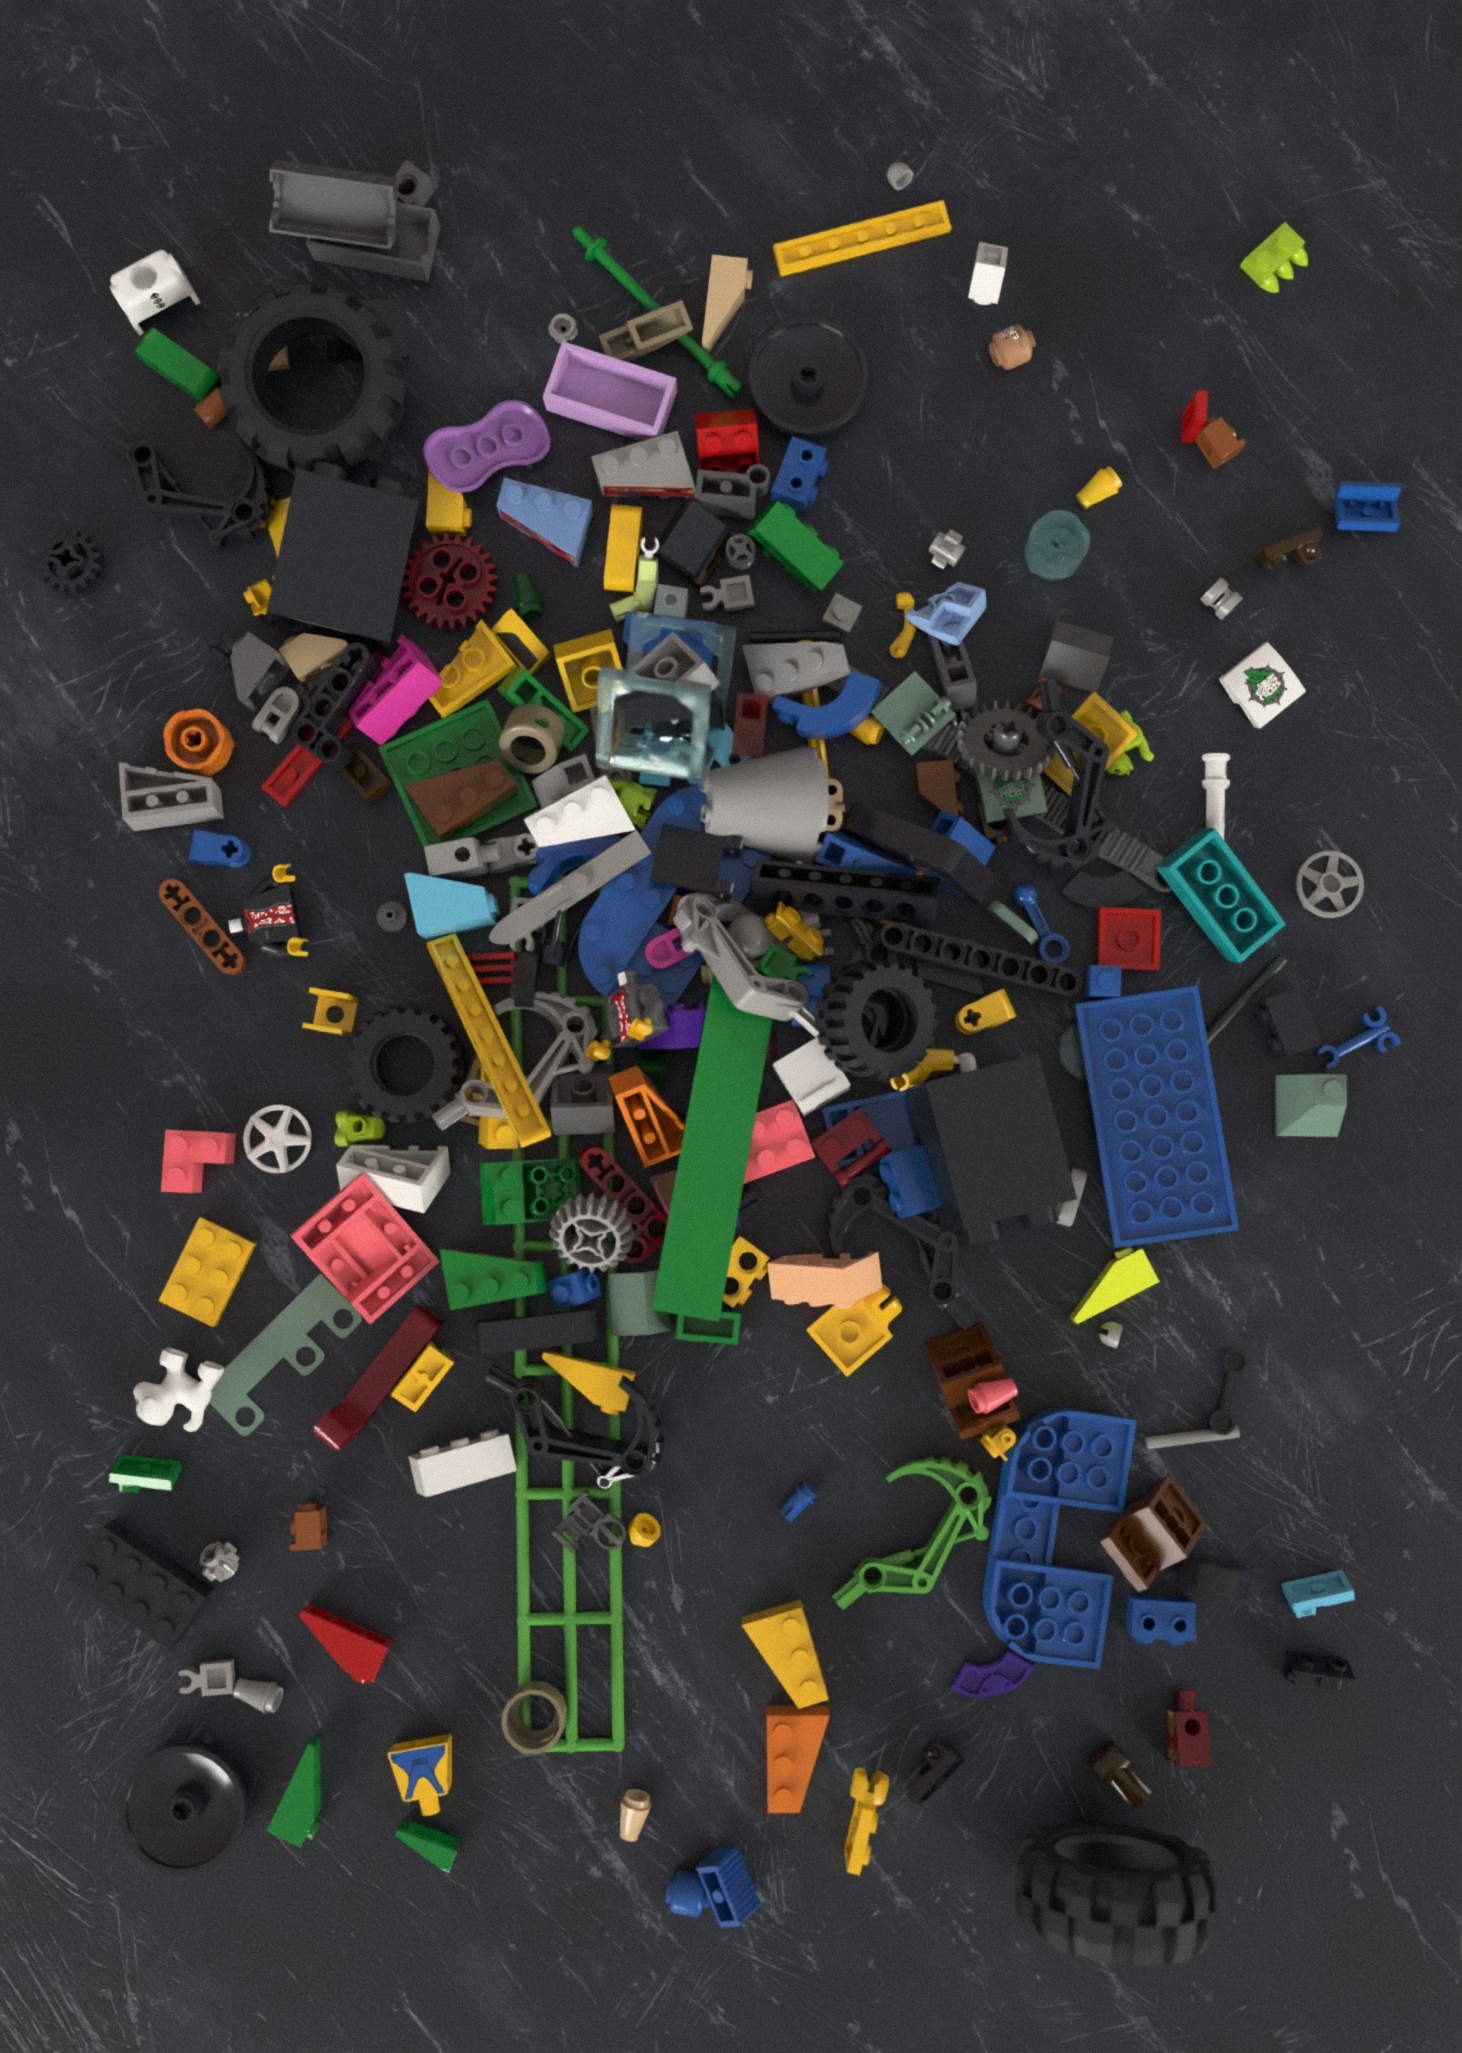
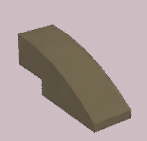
[598,300,693,362]

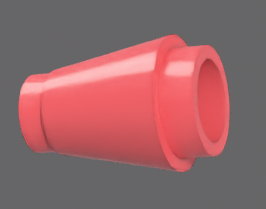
[968,1378,1017,1414]

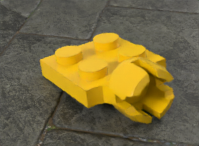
[806,1284,902,1377]
[844,1767,889,1875]

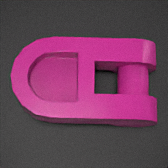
[644,928,699,969]

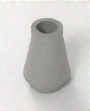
[233,1678,283,1714]

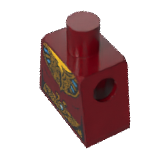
[1166,1689,1211,1767]

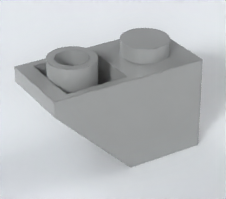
[531,754,595,808]

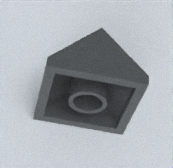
[1038,620,1113,693]

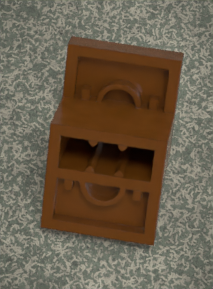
[924,1322,1020,1440]
[1100,1475,1207,1593]

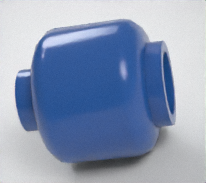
[665,1870,710,1918]

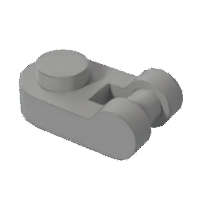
[252,687,301,744]

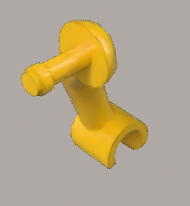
[889,592,916,659]

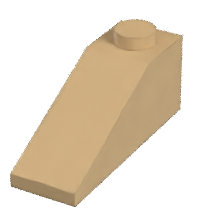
[702,255,753,354]

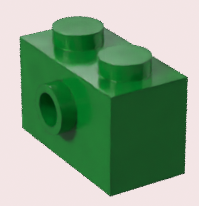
[676,1309,741,1345]

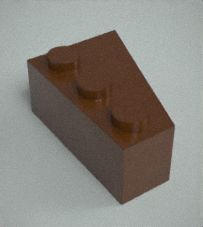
[405,759,518,842]

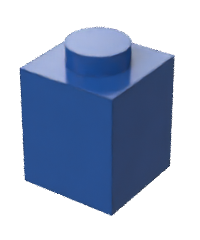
[1084,965,1121,1000]

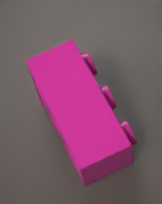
[348,634,443,746]

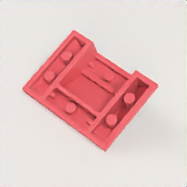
[290,1172,440,1324]

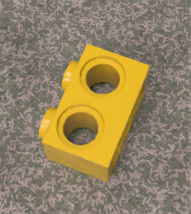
[723,1235,770,1308]

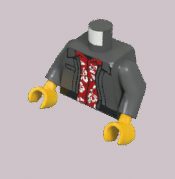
[586,970,670,1061]

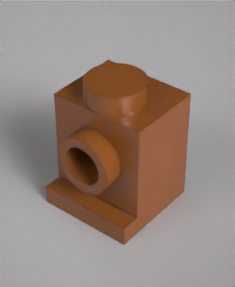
[1195,416,1246,469]
[289,1502,327,1551]

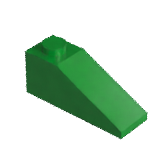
[496,667,590,752]
[267,1735,321,1848]

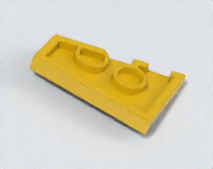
[428,619,516,718]

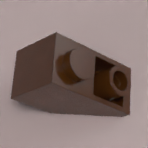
[914,760,963,816]

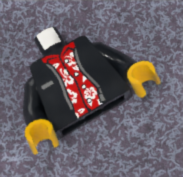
[229,863,308,958]

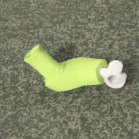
[609,537,659,622]

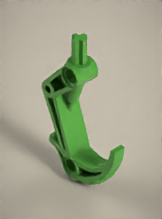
[831,1456,991,1610]

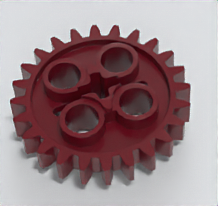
[401,533,499,632]

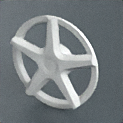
[243,1105,312,1173]

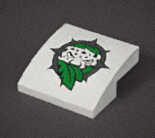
[1219,642,1306,728]

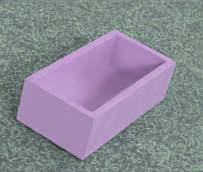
[543,341,677,441]

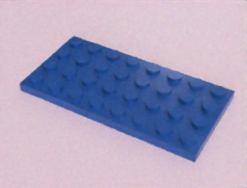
[1074,985,1239,1248]

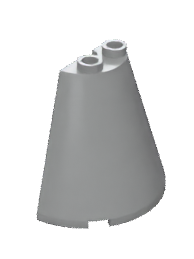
[700,746,829,865]

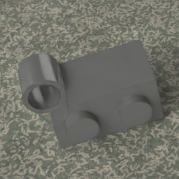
[694,464,770,519]

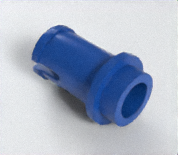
[778,1482,817,1522]

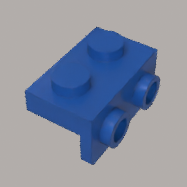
[1333,481,1401,532]

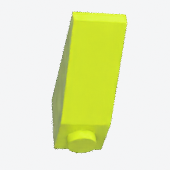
[1069,1246,1160,1324]

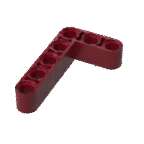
[312,1305,443,1452]

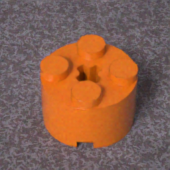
[163,709,234,776]

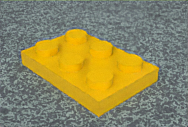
[1042,692,1140,796]
[158,1217,257,1327]

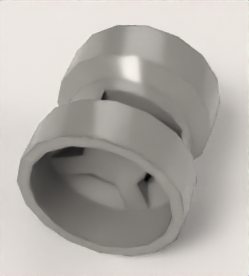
[1200,577,1243,620]

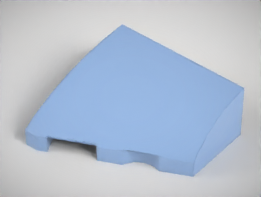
[905,582,987,646]

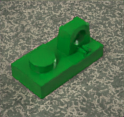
[109,1454,181,1494]

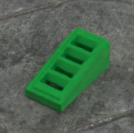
[395,1819,461,1873]

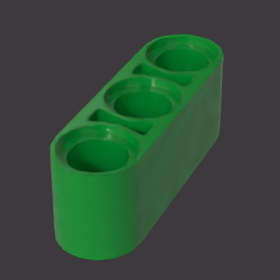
[133,328,221,402]

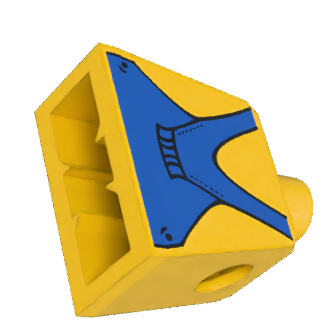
[388,1734,452,1816]

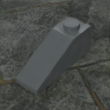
[928,634,977,711]

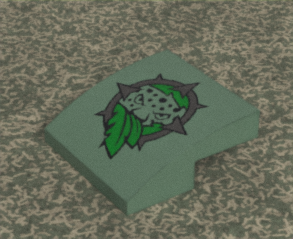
[974,767,1048,823]

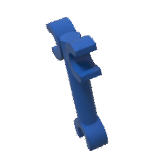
[1315,1006,1401,1069]

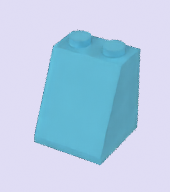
[404,872,501,941]

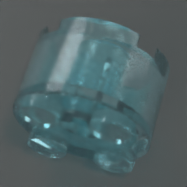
[1024,510,1090,580]

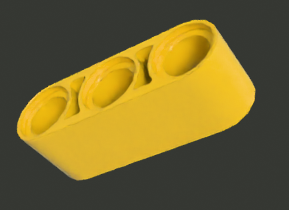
[604,504,643,592]

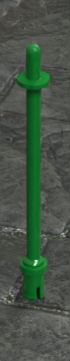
[573,226,745,400]

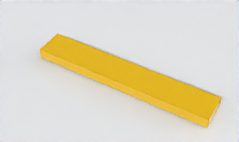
[773,200,951,277]

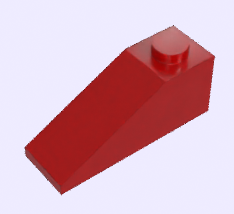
[299,1603,393,1683]

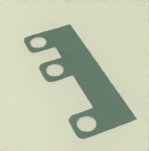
[209,1273,362,1436]

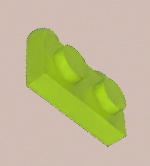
[1240,222,1308,293]

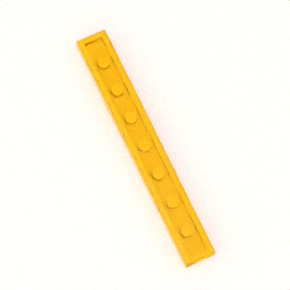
[427,933,551,1148]

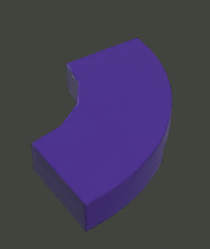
[950,1648,1036,1698]

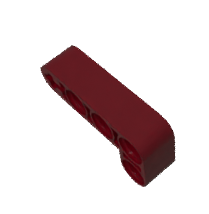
[578,1144,668,1264]

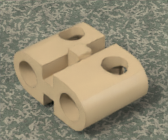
[821,779,845,836]

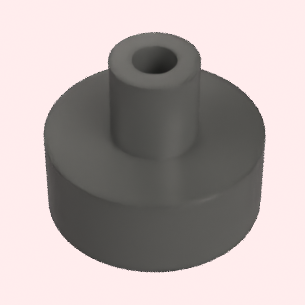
[377,901,409,933]

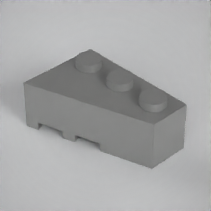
[119,762,224,831]

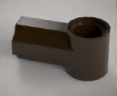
[1088,1741,1152,1809]

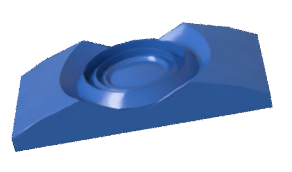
[822,1091,919,1167]

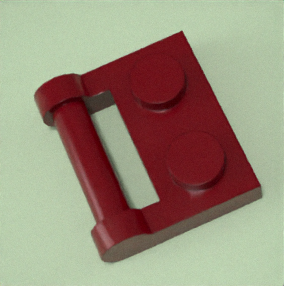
[810,1107,892,1188]

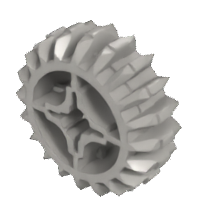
[550,1192,634,1273]

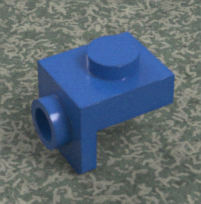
[547,1267,601,1311]

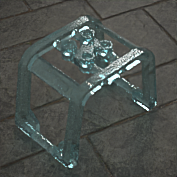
[596,611,737,786]

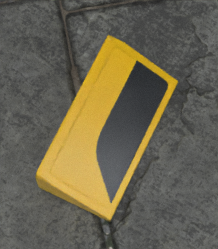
[491,608,552,675]

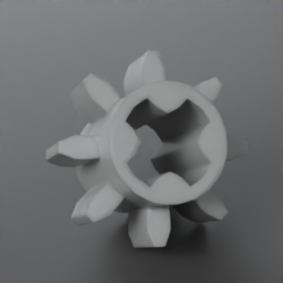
[928,529,966,569]
[199,1541,240,1582]

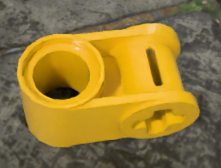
[954,989,1017,1035]

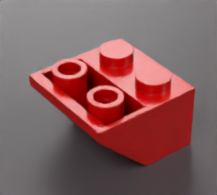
[695,408,761,481]

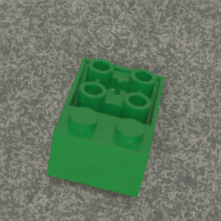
[480,1158,581,1225]

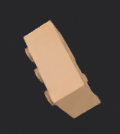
[767,1252,882,1309]

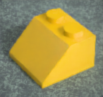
[553,629,629,713]

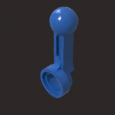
[1013,883,1070,964]

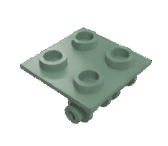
[871,671,956,756]

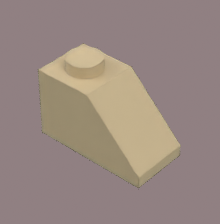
[278,633,348,686]

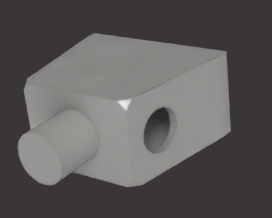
[424,837,502,881]

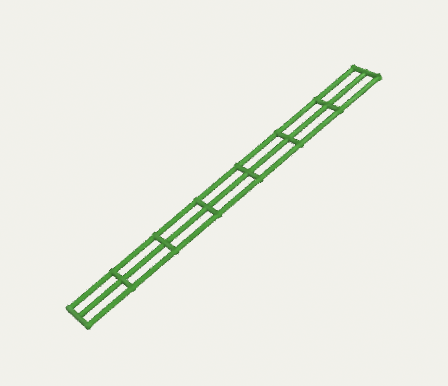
[509,876,625,1754]

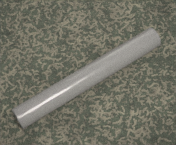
[1145,1425,1240,1449]

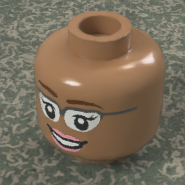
[989,324,1036,370]

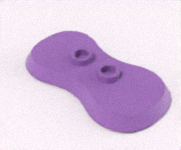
[423,400,551,492]

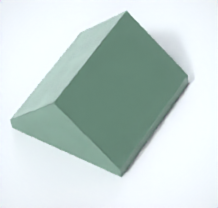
[607,1269,673,1336]

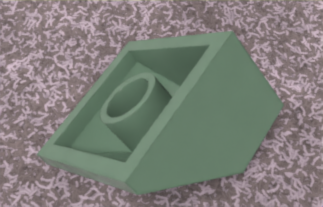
[1275,1074,1347,1137]

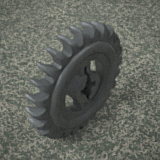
[956,700,1055,781]

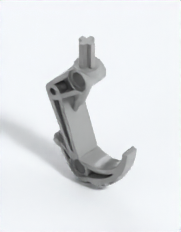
[673,892,820,1037]
[432,991,598,1131]

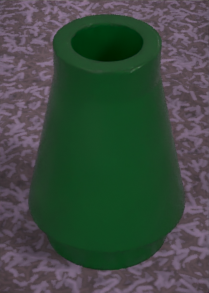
[513,573,544,621]

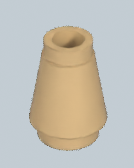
[620,1789,651,1842]

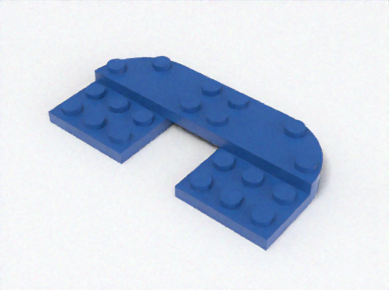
[578,785,772,1011]
[983,1407,1137,1669]

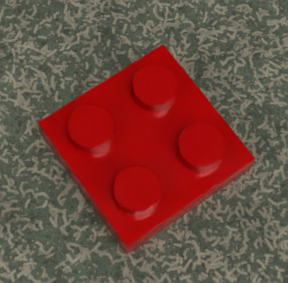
[1097,907,1161,971]

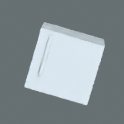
[773,1037,851,1118]

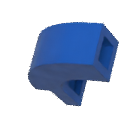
[772,671,882,739]
[528,834,623,898]

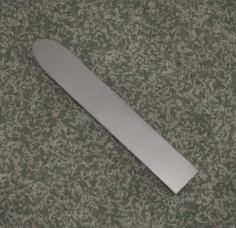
[489,830,651,945]

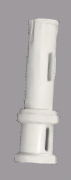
[1202,753,1230,840]

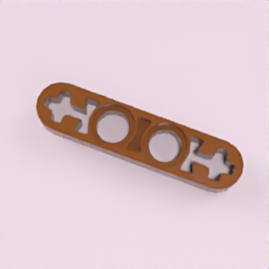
[159,879,247,976]

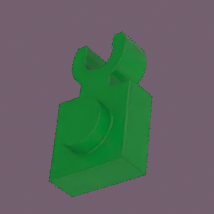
[756,943,815,989]

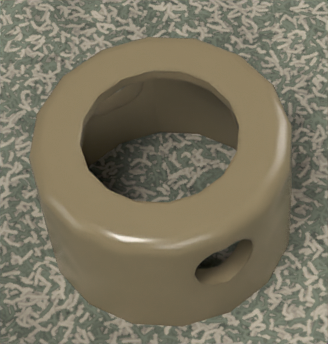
[499,704,565,773]
[501,1681,567,1754]

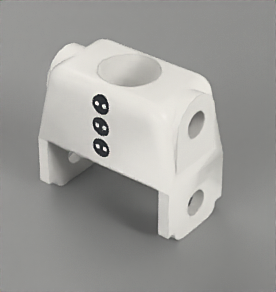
[109,250,200,335]

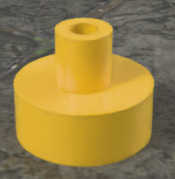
[628,1513,661,1547]

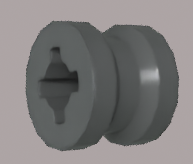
[726,534,755,570]

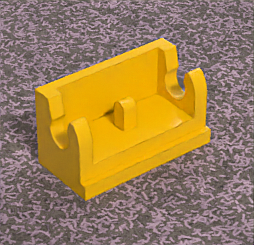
[390,1340,454,1412]

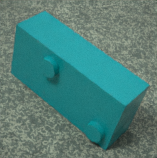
[1155,828,1286,963]

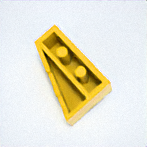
[742,1599,829,1709]

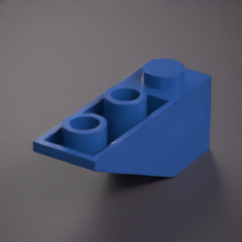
[815,831,918,875]

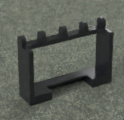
[611,685,725,737]

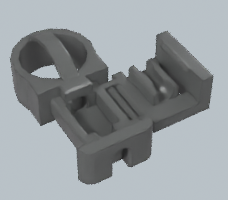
[551,1490,627,1553]

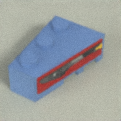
[496,478,594,568]

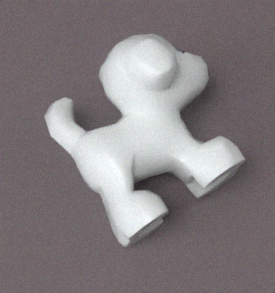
[133,1347,224,1432]

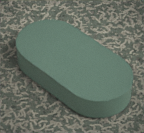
[984,899,1038,946]

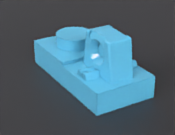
[1282,1570,1355,1618]

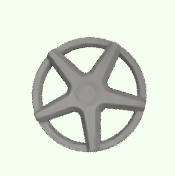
[1295,850,1364,918]

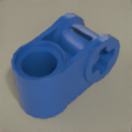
[189,830,252,867]

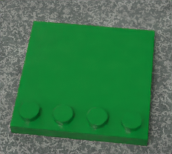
[378,699,539,847]

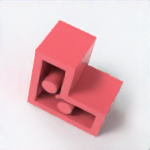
[161,1130,236,1193]

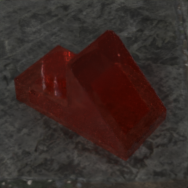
[732,692,769,757]

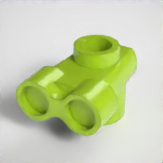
[334,1110,386,1147]

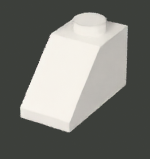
[968,242,1008,305]

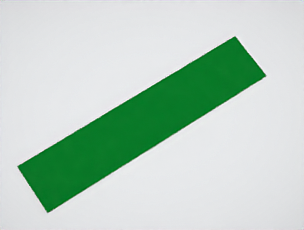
[652,973,773,1322]

